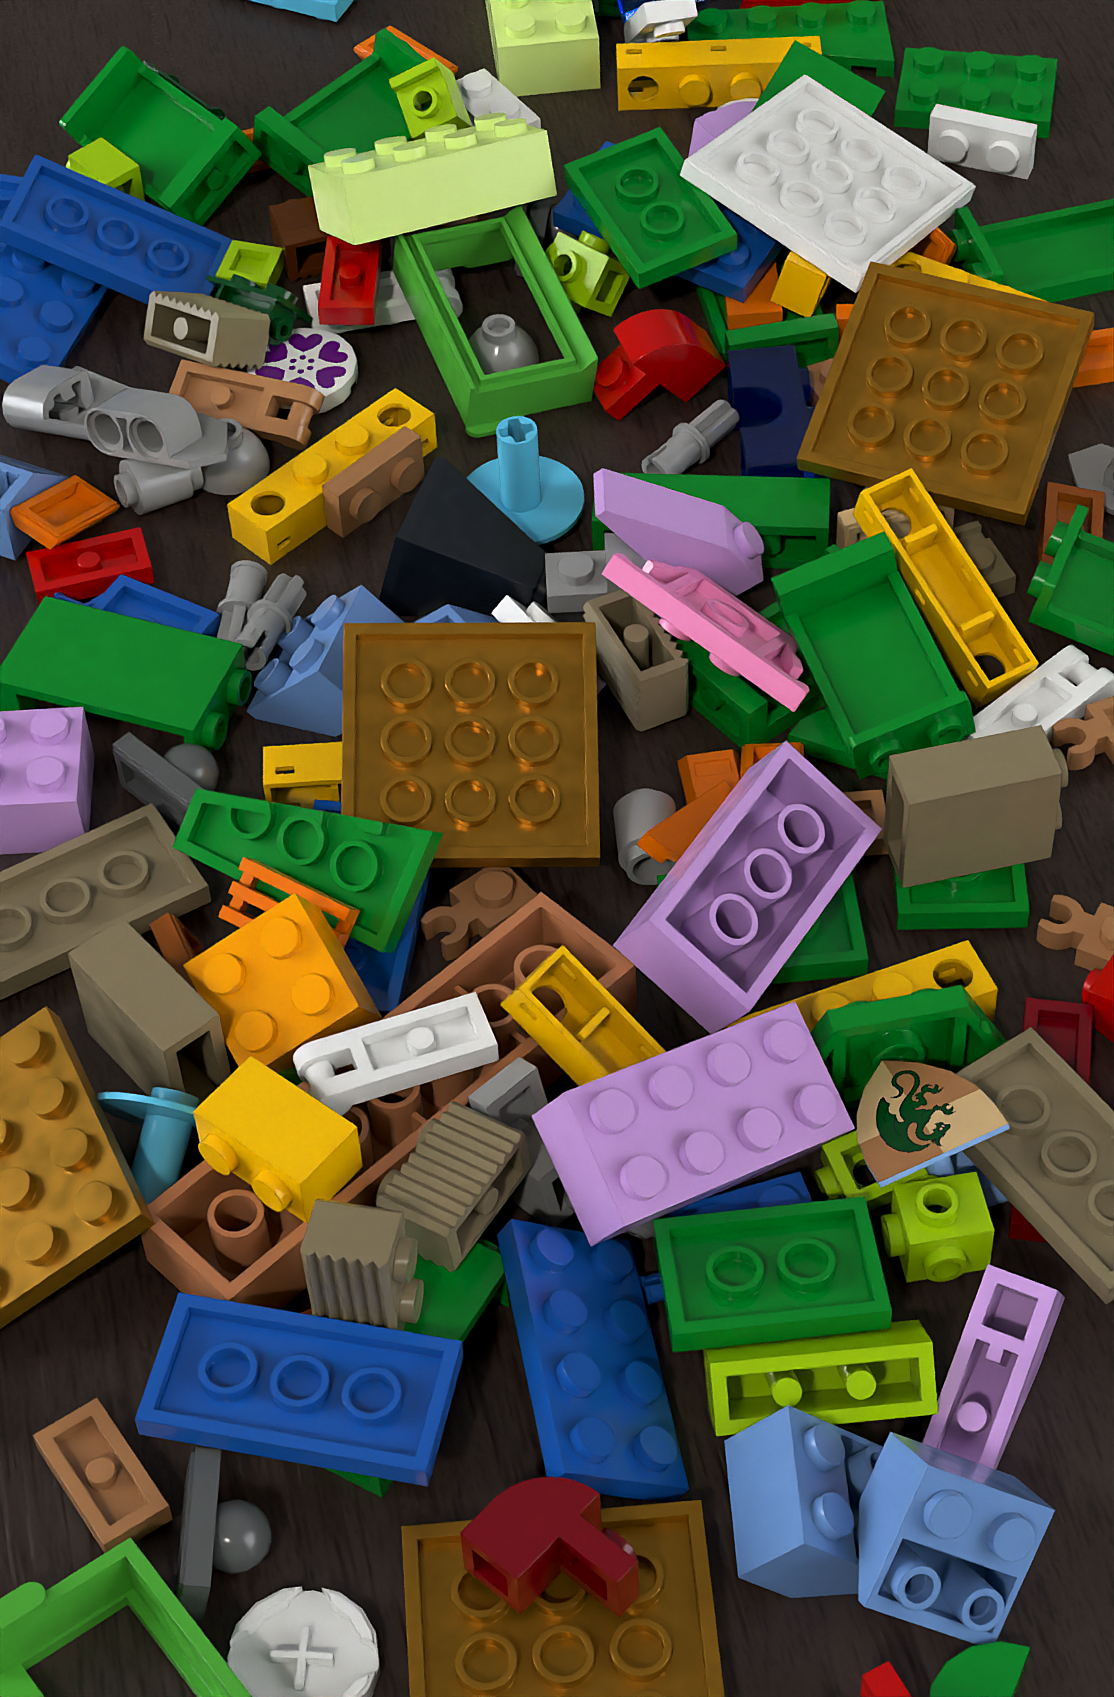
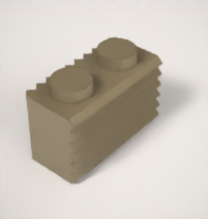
[143,291,270,370]
[582,589,689,732]
[376,1101,532,1272]
[300,1199,424,1331]

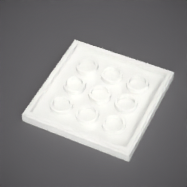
[680,75,976,293]

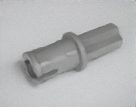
[641,400,739,474]
[216,560,268,659]
[234,573,307,671]

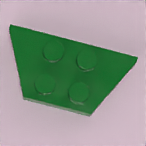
[810,985,1007,1110]

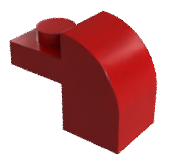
[593,309,726,421]

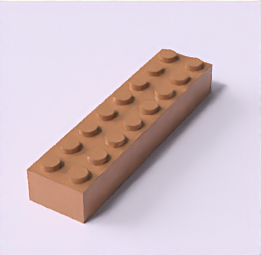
[140,892,637,1310]

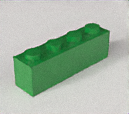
[592,473,830,569]

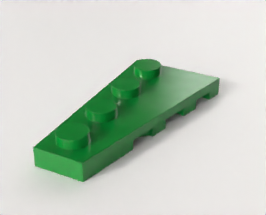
[685,0,895,78]
[172,788,444,953]

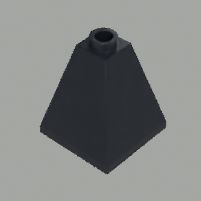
[379,456,547,617]

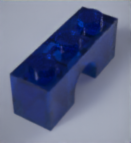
[727,345,826,478]

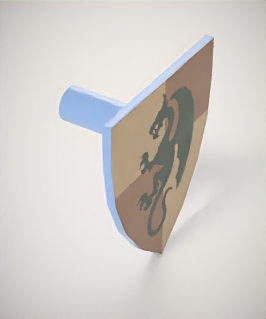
[857,1060,1010,1188]

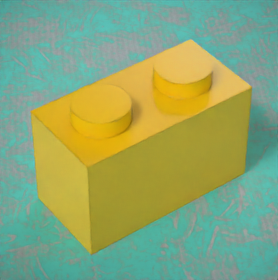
[193,1056,363,1224]

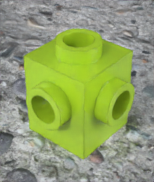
[545,230,630,317]
[881,1172,994,1283]

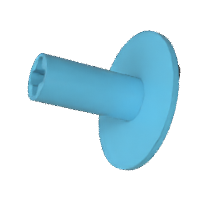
[467,416,585,545]
[96,1087,199,1205]

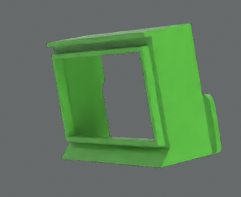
[393,205,598,438]
[0,1537,252,1697]

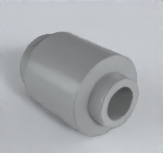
[114,459,204,515]
[613,788,677,885]

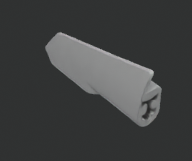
[2,365,228,469]

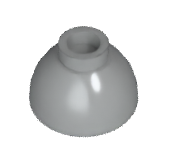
[468,314,539,375]
[201,418,270,495]

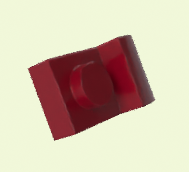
[460,1477,639,1618]

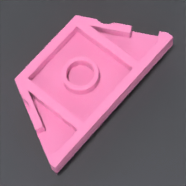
[602,553,810,712]

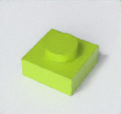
[216,240,285,290]

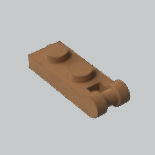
[169,359,325,450]

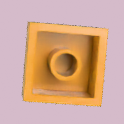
[183,893,382,1073]

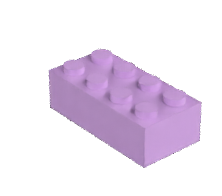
[0,707,95,855]
[613,741,882,1034]
[532,1001,855,1246]

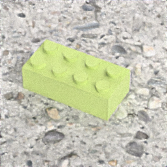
[485,0,601,97]
[308,113,557,245]

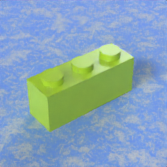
[703,1320,938,1436]

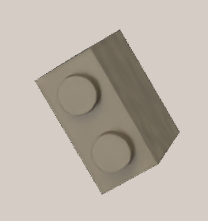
[883,725,1068,888]
[68,918,231,1106]

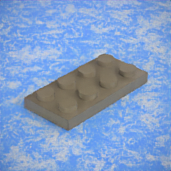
[0,803,211,1000]
[955,1027,1114,1304]

